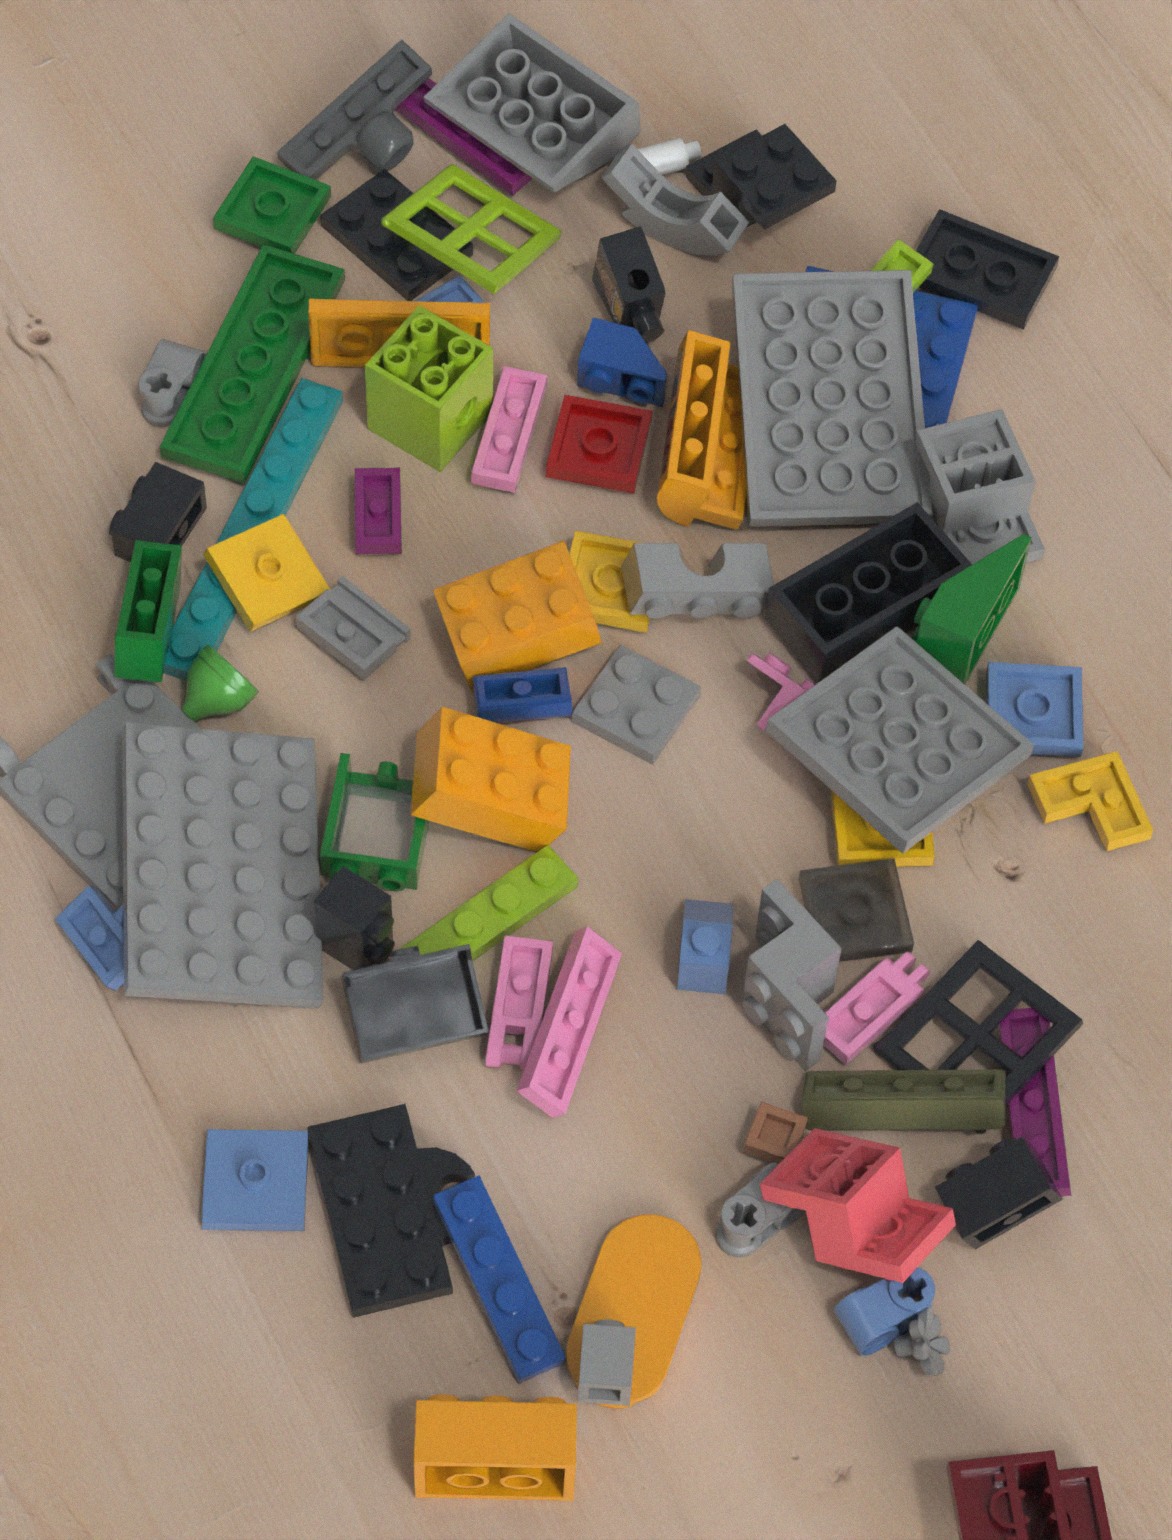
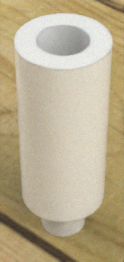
[614,138,702,175]

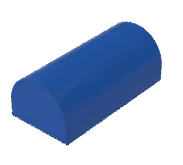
[473,667,572,723]

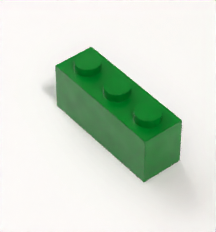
[114,540,182,682]

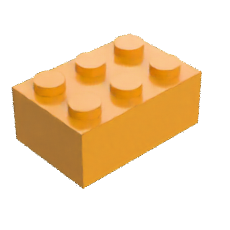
[433,541,602,692]
[410,706,571,852]
[414,1394,577,1501]

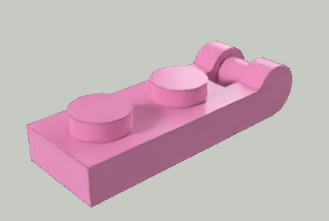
[486,935,553,1071]

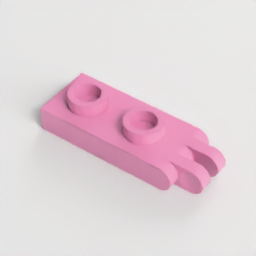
[823,952,931,1065]

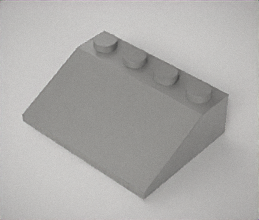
[424,13,641,193]

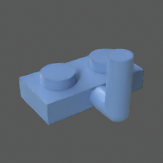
[55,885,124,991]

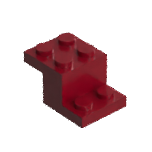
[946,1450,1112,1540]

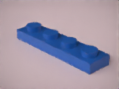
[432,1175,566,1384]

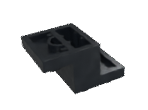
[686,124,837,230]

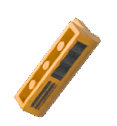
[657,330,746,530]

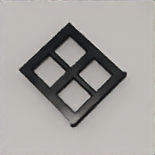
[873,940,1083,1134]

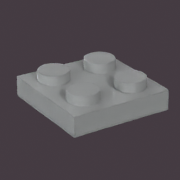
[572,645,701,765]

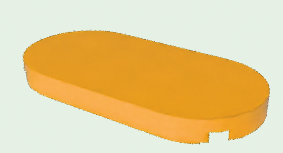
[566,1214,702,1409]

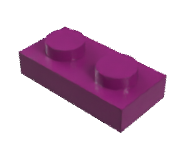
[355,467,402,554]

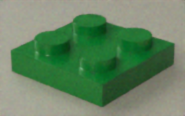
[213,156,331,254]

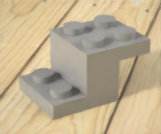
[915,409,1045,565]
[742,879,842,1071]

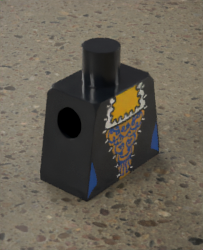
[592,226,666,342]

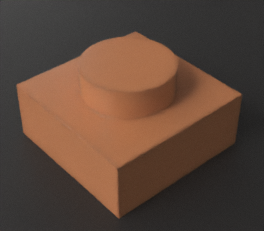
[743,1101,808,1164]

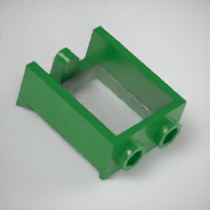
[320,753,429,891]

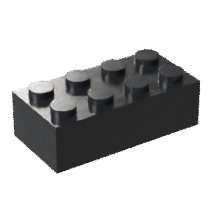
[765,502,972,682]

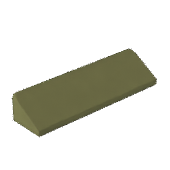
[802,1069,1006,1130]

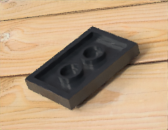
[320,169,473,301]
[916,209,1060,330]

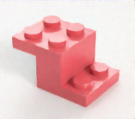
[760,1128,956,1283]

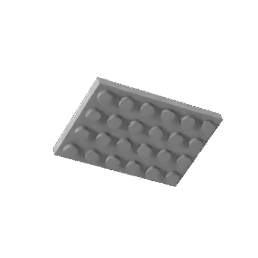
[731,270,933,527]
[122,722,323,1008]

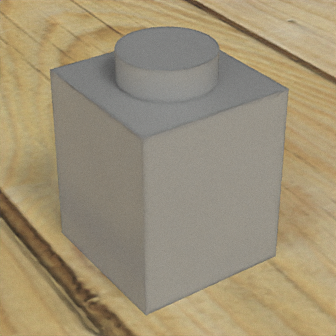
[577,1319,636,1406]

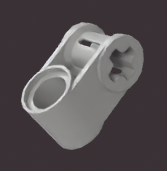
[138,339,207,427]
[716,1162,805,1257]

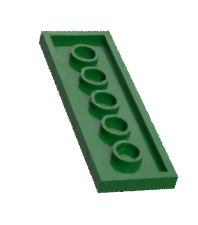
[160,244,345,484]

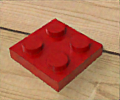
[546,395,653,494]

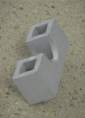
[621,543,774,619]

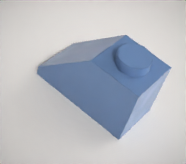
[677,899,733,994]

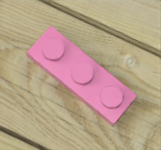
[471,366,547,493]

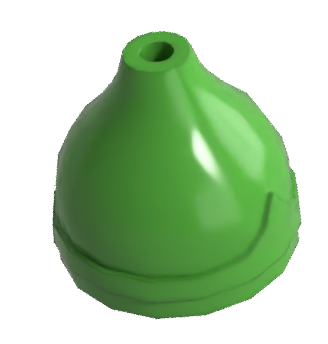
[181,644,259,722]

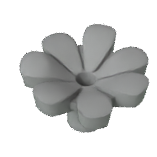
[894,1307,950,1376]

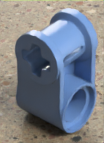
[833,1267,935,1356]

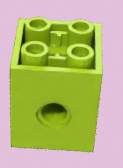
[365,305,493,472]

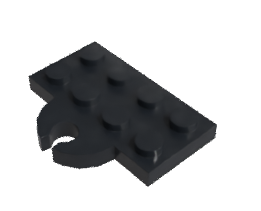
[308,1104,475,1318]

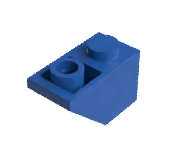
[577,318,667,407]

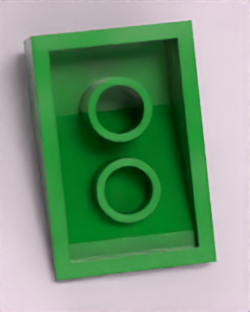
[912,534,1032,685]

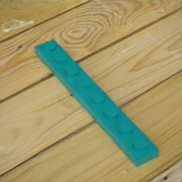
[164,378,343,681]

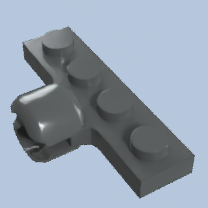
[277,39,432,180]

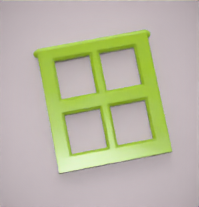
[381,164,562,294]

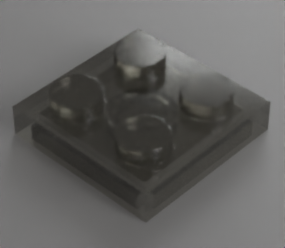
[798,858,914,962]

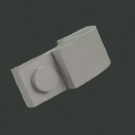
[601,144,749,256]

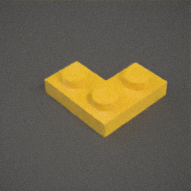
[1027,751,1153,851]

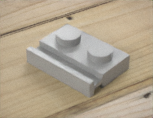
[296,576,410,680]

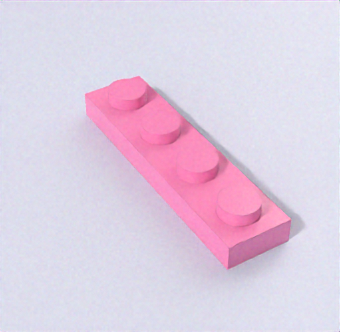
[517,926,622,1118]

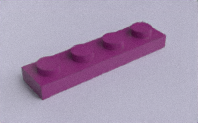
[395,78,533,196]
[1000,1008,1072,1197]

